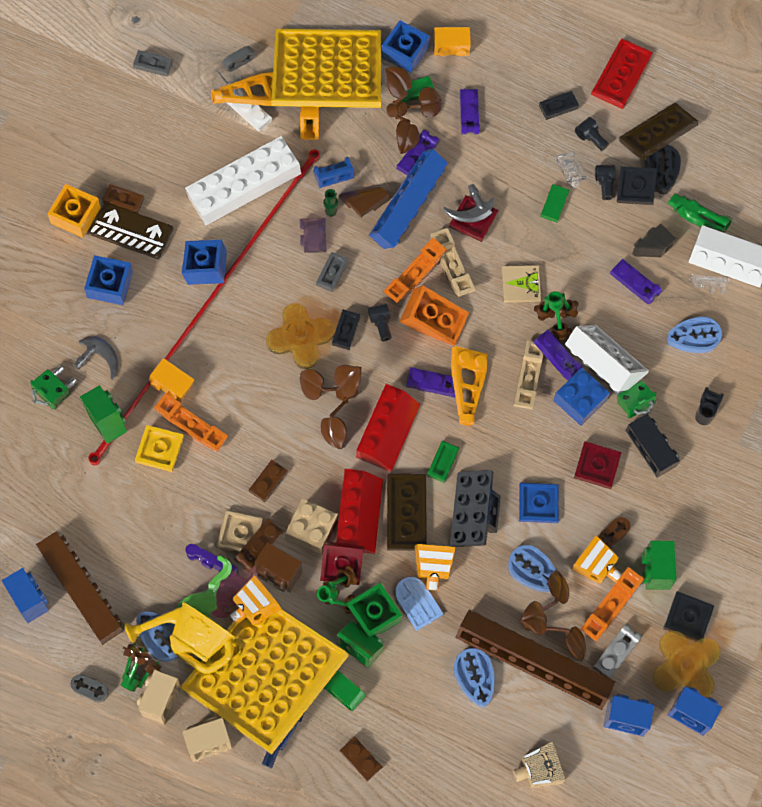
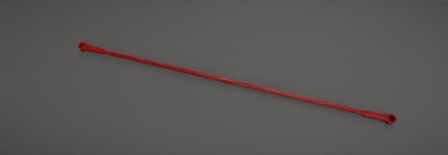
[88,149,320,466]

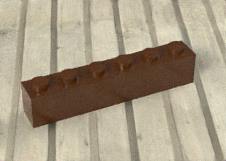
[36,531,123,645]

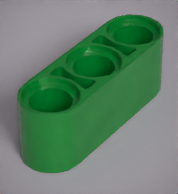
[324,670,366,712]

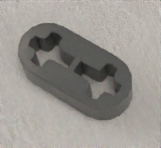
[222,46,256,72]
[71,674,109,703]

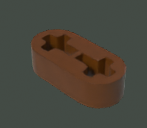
[599,517,630,549]

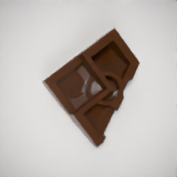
[339,186,389,218]

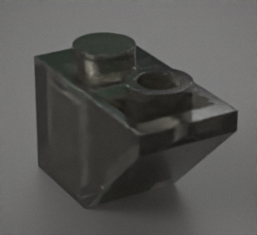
[632,224,677,258]

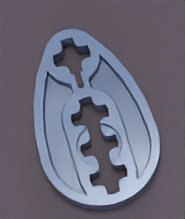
[667,317,722,353]
[508,545,556,592]
[136,611,179,662]
[453,648,494,707]

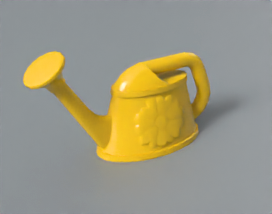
[124,602,235,674]

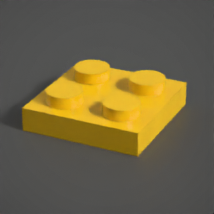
[135,425,184,472]

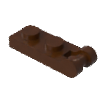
[234,518,283,572]

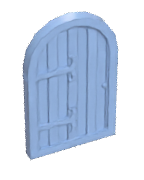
[395,577,444,631]

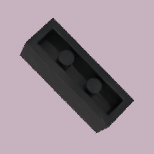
[625,413,680,478]

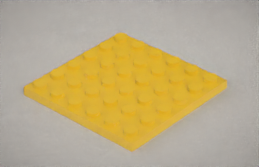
[272,29,381,108]
[180,609,349,754]

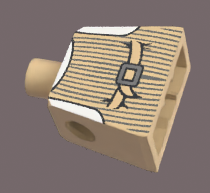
[513,742,566,788]

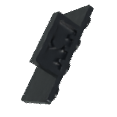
[450,470,501,547]

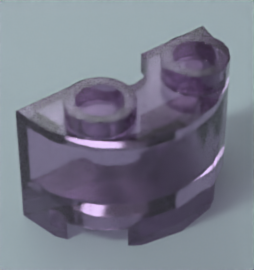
[300,217,326,253]

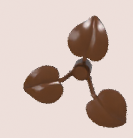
[384,67,442,154]
[299,365,362,449]
[520,570,586,662]

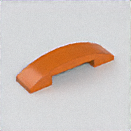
[383,237,447,304]
[154,393,228,452]
[580,567,644,642]

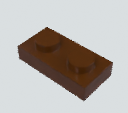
[102,184,144,213]
[249,459,288,502]
[340,737,383,782]

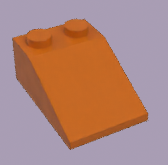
[399,286,469,346]

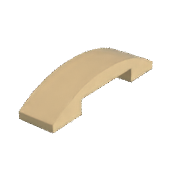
[430,228,476,297]
[514,340,543,410]

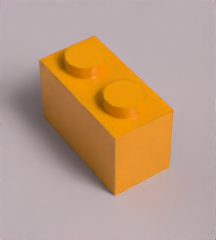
[434,27,471,56]
[149,358,195,403]

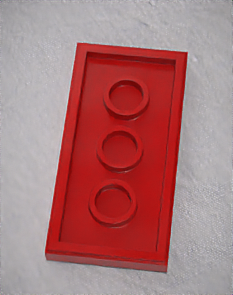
[591,38,653,109]

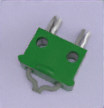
[30,365,77,409]
[612,381,656,418]

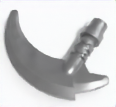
[443,184,495,223]
[73,336,118,380]

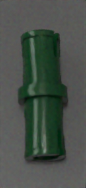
[323,189,338,217]

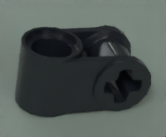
[695,387,724,426]

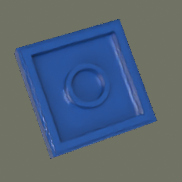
[519,483,559,523]

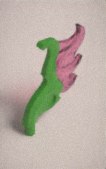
[175,555,254,618]

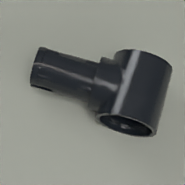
[575,117,609,152]
[595,164,616,200]
[368,303,392,341]

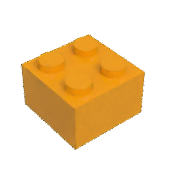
[47,184,101,238]

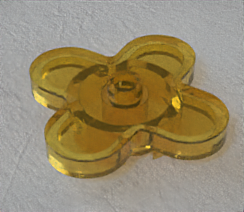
[266,303,335,369]
[653,631,721,698]

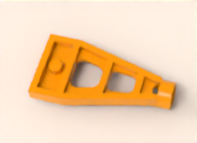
[211,72,273,106]
[451,346,488,425]

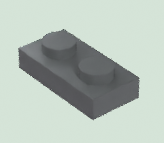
[133,50,173,77]
[316,252,348,292]

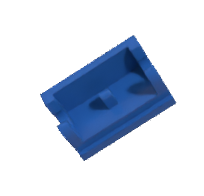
[313,157,354,188]

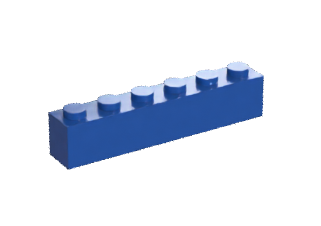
[369,149,448,249]

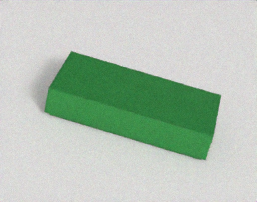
[401,76,435,103]
[540,184,569,223]
[427,441,459,483]

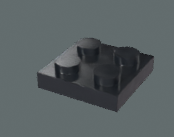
[617,167,658,205]
[663,591,714,644]

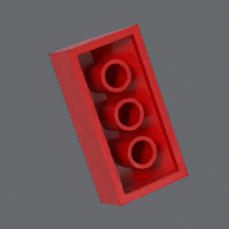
[356,384,420,472]
[336,469,383,554]

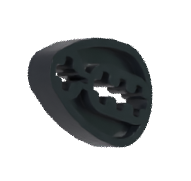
[645,145,681,194]

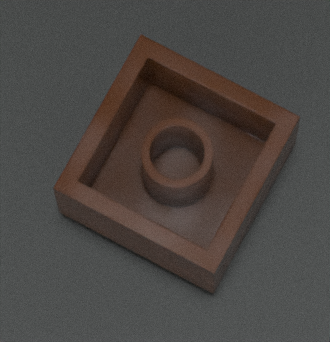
[255,542,302,592]

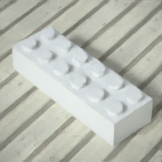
[185,136,301,226]

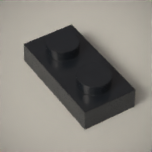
[539,91,579,120]
[332,310,361,350]

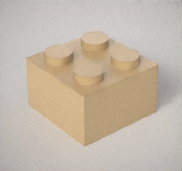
[285,499,338,555]
[137,670,180,725]
[182,717,232,762]

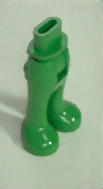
[667,193,733,233]

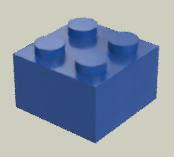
[381,20,430,73]
[182,239,227,285]
[84,255,133,306]
[553,368,610,426]
[1,568,49,623]
[667,686,722,736]
[603,694,654,737]

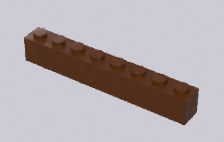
[455,610,616,710]

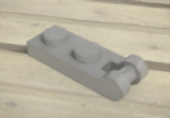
[593,623,643,678]

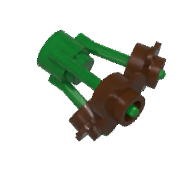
[534,291,579,340]
[316,566,363,614]
[120,643,163,692]

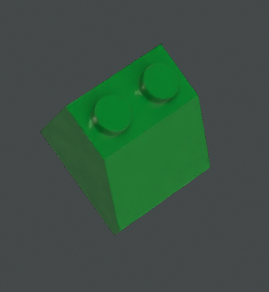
[347,582,403,638]
[337,621,384,669]

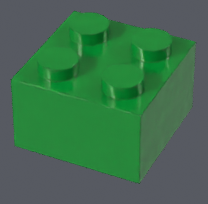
[80,385,127,444]
[641,540,677,590]

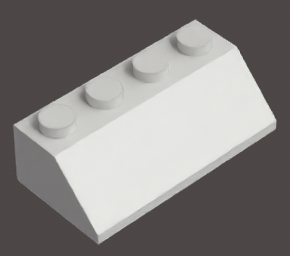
[689,225,762,287]
[565,324,649,392]

